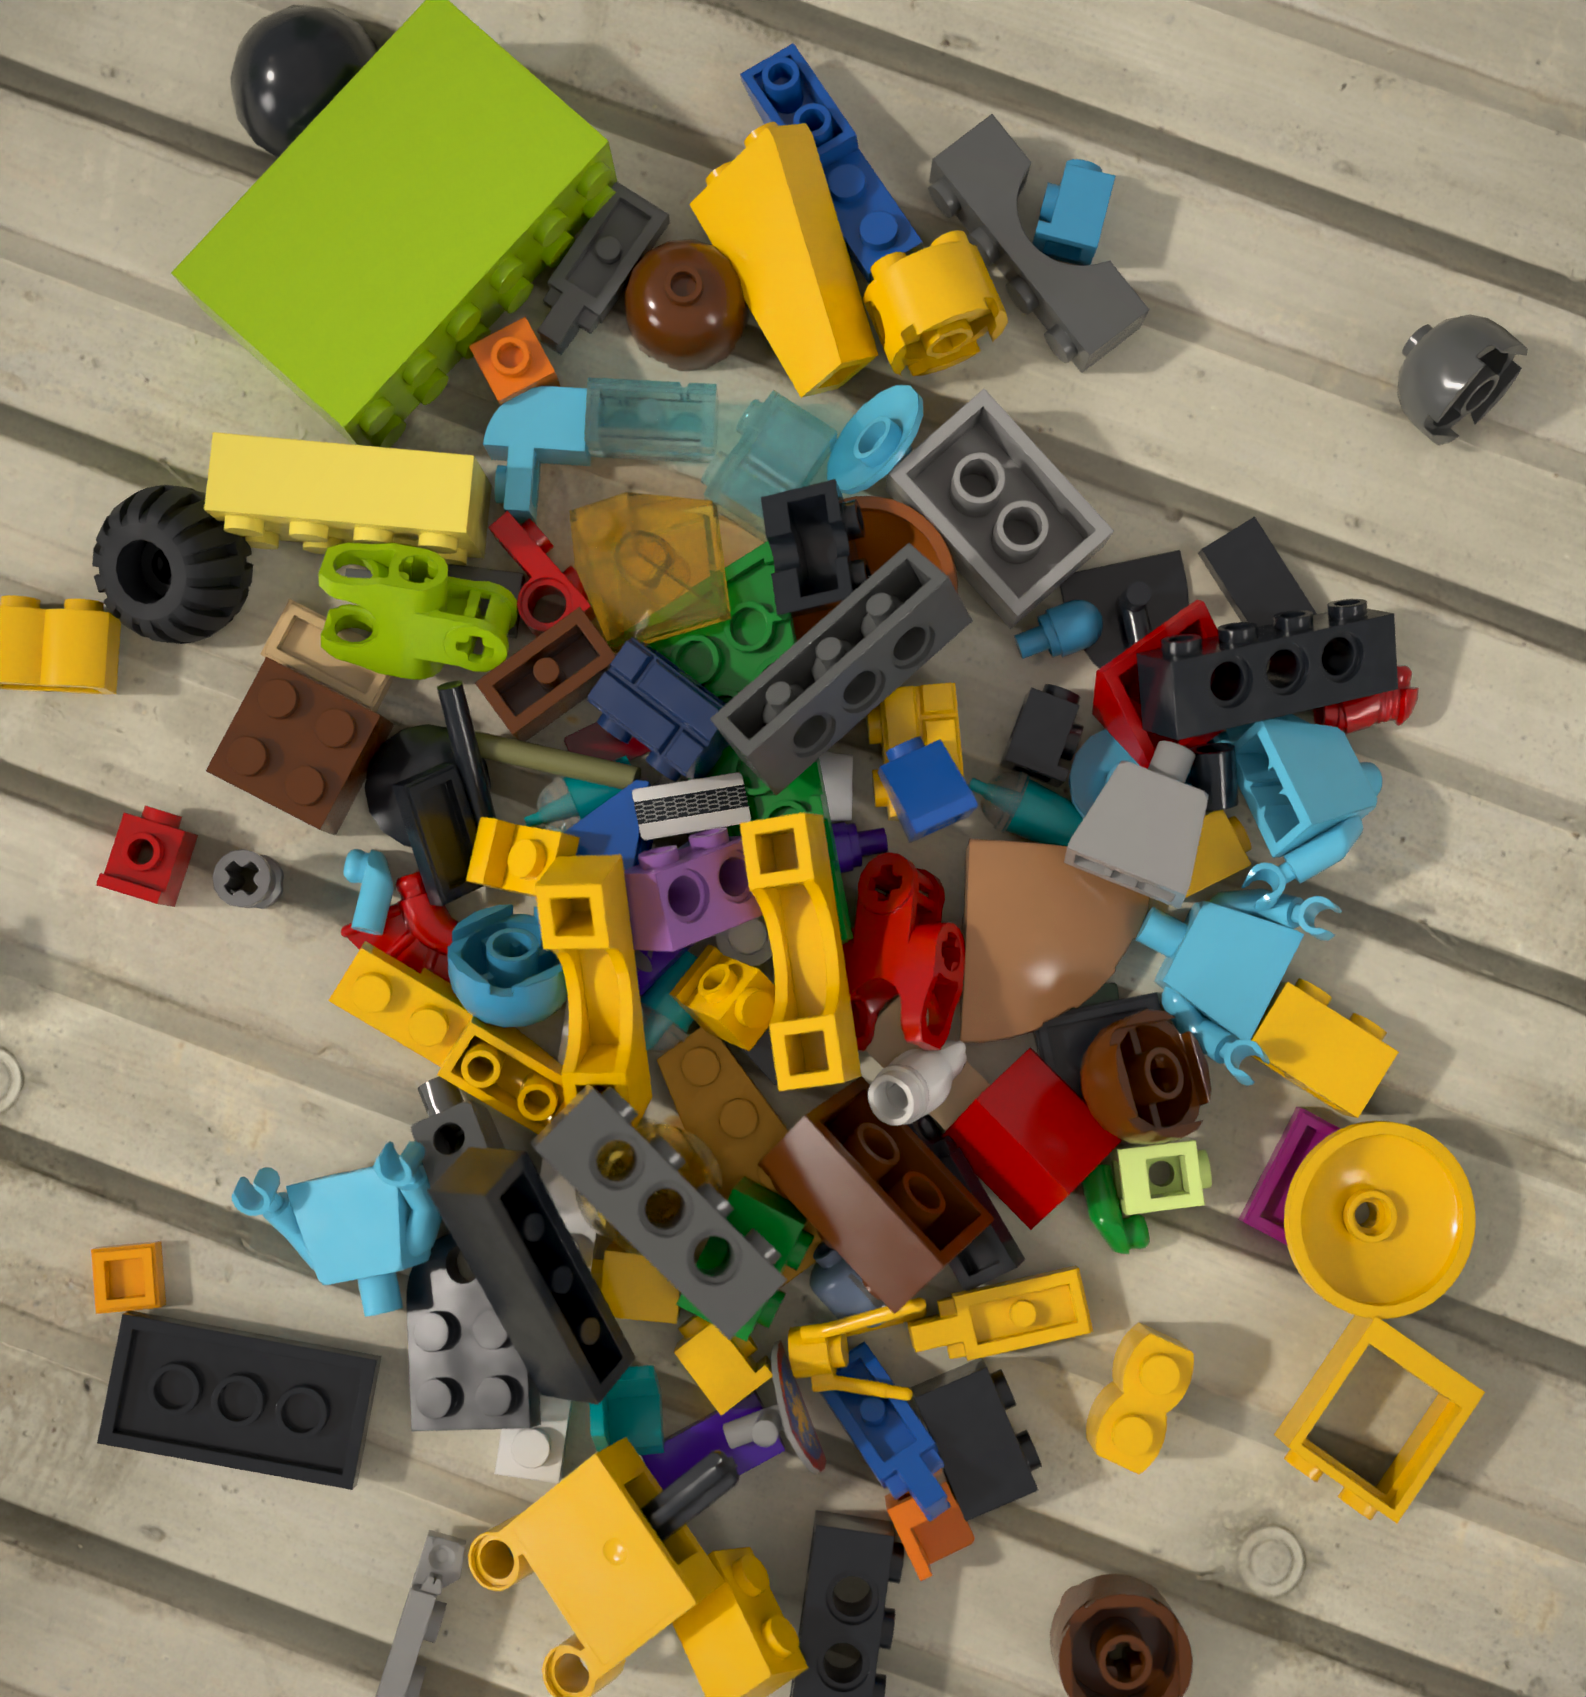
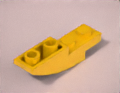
[328,941,566,1134]

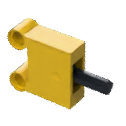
[468,1437,740,1697]

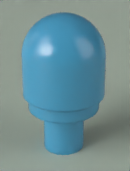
[1014,599,1103,659]

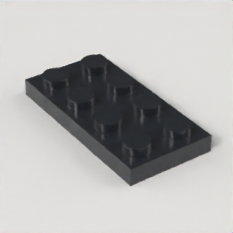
[97,1311,381,1490]

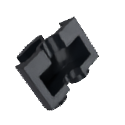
[761,479,872,620]

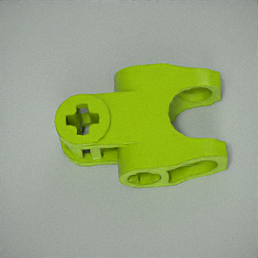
[319,542,519,680]

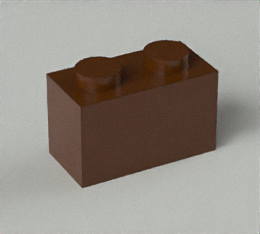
[475,607,616,742]

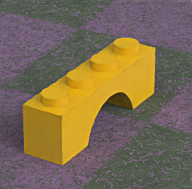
[740,812,861,1091]
[535,855,653,1130]

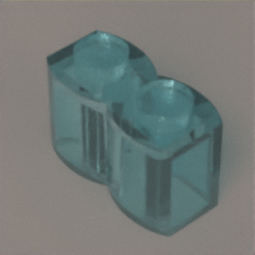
[701,390,837,543]

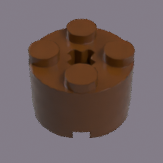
[1050,1574,1193,1697]

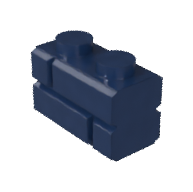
[587,637,729,782]

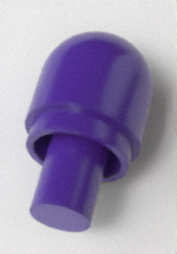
[832,821,888,873]

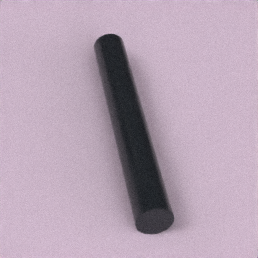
[437,681,497,830]

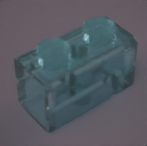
[584,377,719,463]

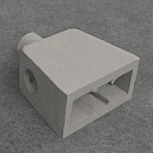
[1064,741,1208,909]

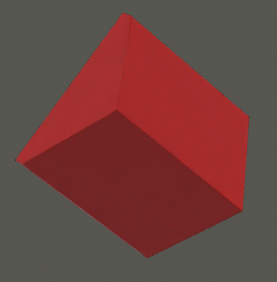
[1092,600,1225,769]
[942,1047,1122,1230]

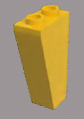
[689,122,878,398]

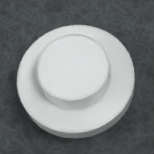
[716,916,773,967]

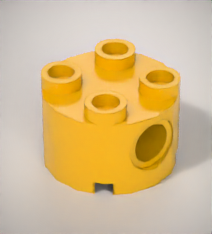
[862,230,1009,376]

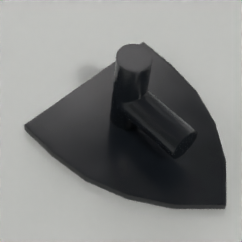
[1059,550,1189,669]

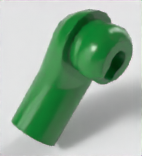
[1082,1165,1150,1255]

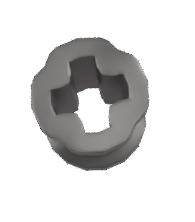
[212,849,284,909]

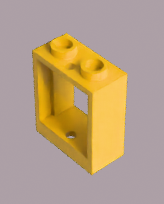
[1274,1315,1485,1524]

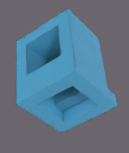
[1032,159,1116,266]

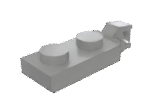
[375,1530,466,1697]

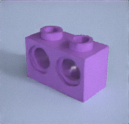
[624,827,763,951]

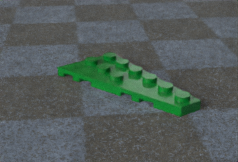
[612,541,853,945]

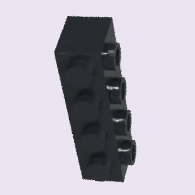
[427,1147,636,1405]

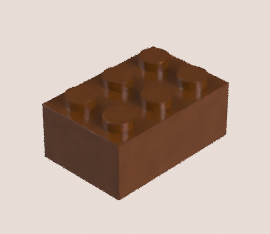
[758,1076,995,1315]

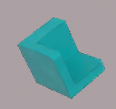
[589,1365,665,1455]

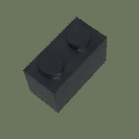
[911,1358,1042,1521]

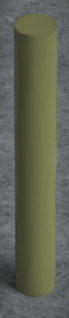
[452,730,641,790]

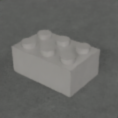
[885,388,1114,629]

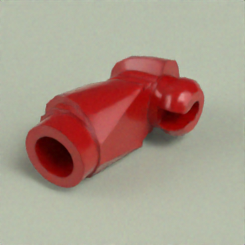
[1313,665,1419,735]

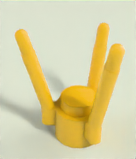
[788,1298,926,1401]

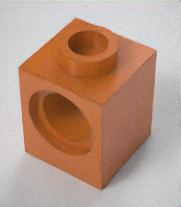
[469,317,561,406]

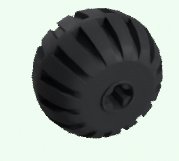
[92,485,253,644]

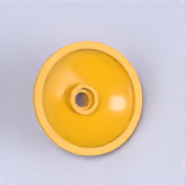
[1284,1121,1476,1319]

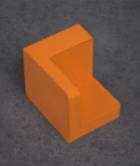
[885,1468,974,1581]

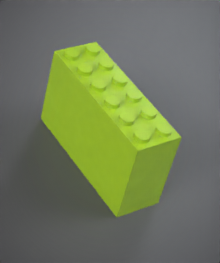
[171,0,618,448]

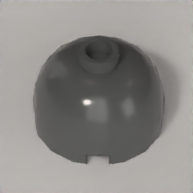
[1397,314,1528,446]

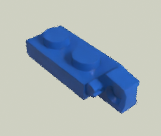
[819,1341,951,1522]

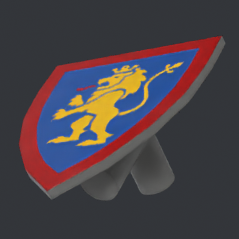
[723,1340,827,1474]

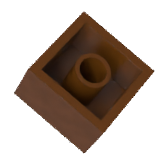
[206,657,394,836]

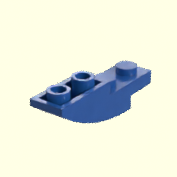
[740,43,924,284]

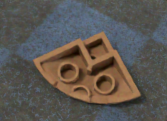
[959,839,1150,1043]

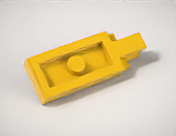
[907,1265,1093,1361]

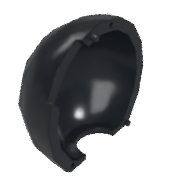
[230,5,379,158]

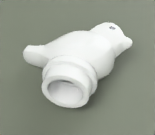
[868,1040,967,1126]

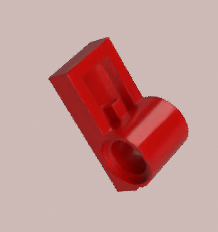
[488,511,597,637]

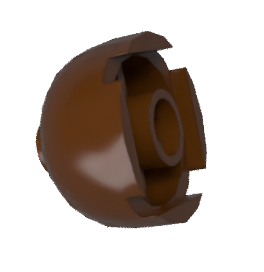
[624,239,749,371]
[1080,1009,1212,1144]

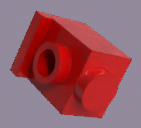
[96,805,198,907]

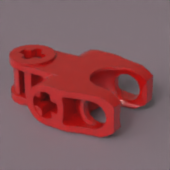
[842,852,965,1052]

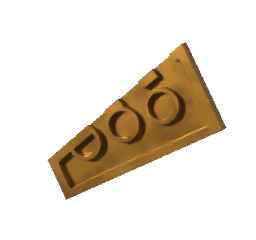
[656,1027,822,1289]

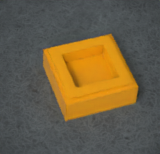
[91,1241,166,1314]

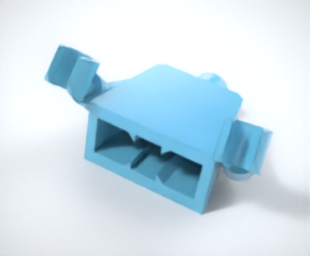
[1206,714,1382,911]
[1135,888,1342,1086]
[232,1141,442,1317]

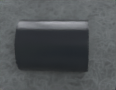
[1189,743,1239,811]

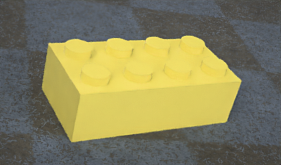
[204,432,492,566]

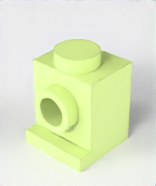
[1110,1137,1212,1215]

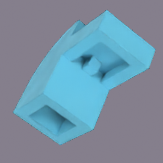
[483,386,595,524]

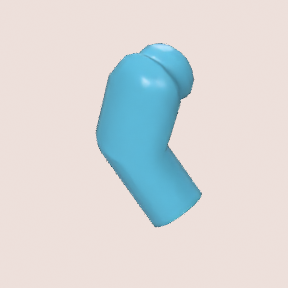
[343,849,394,935]

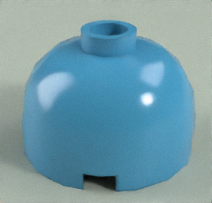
[448,904,568,1027]

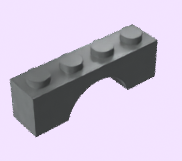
[928,114,1149,373]

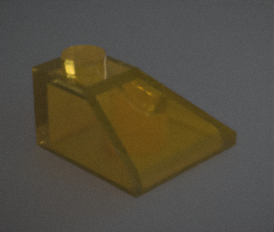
[569,492,731,653]

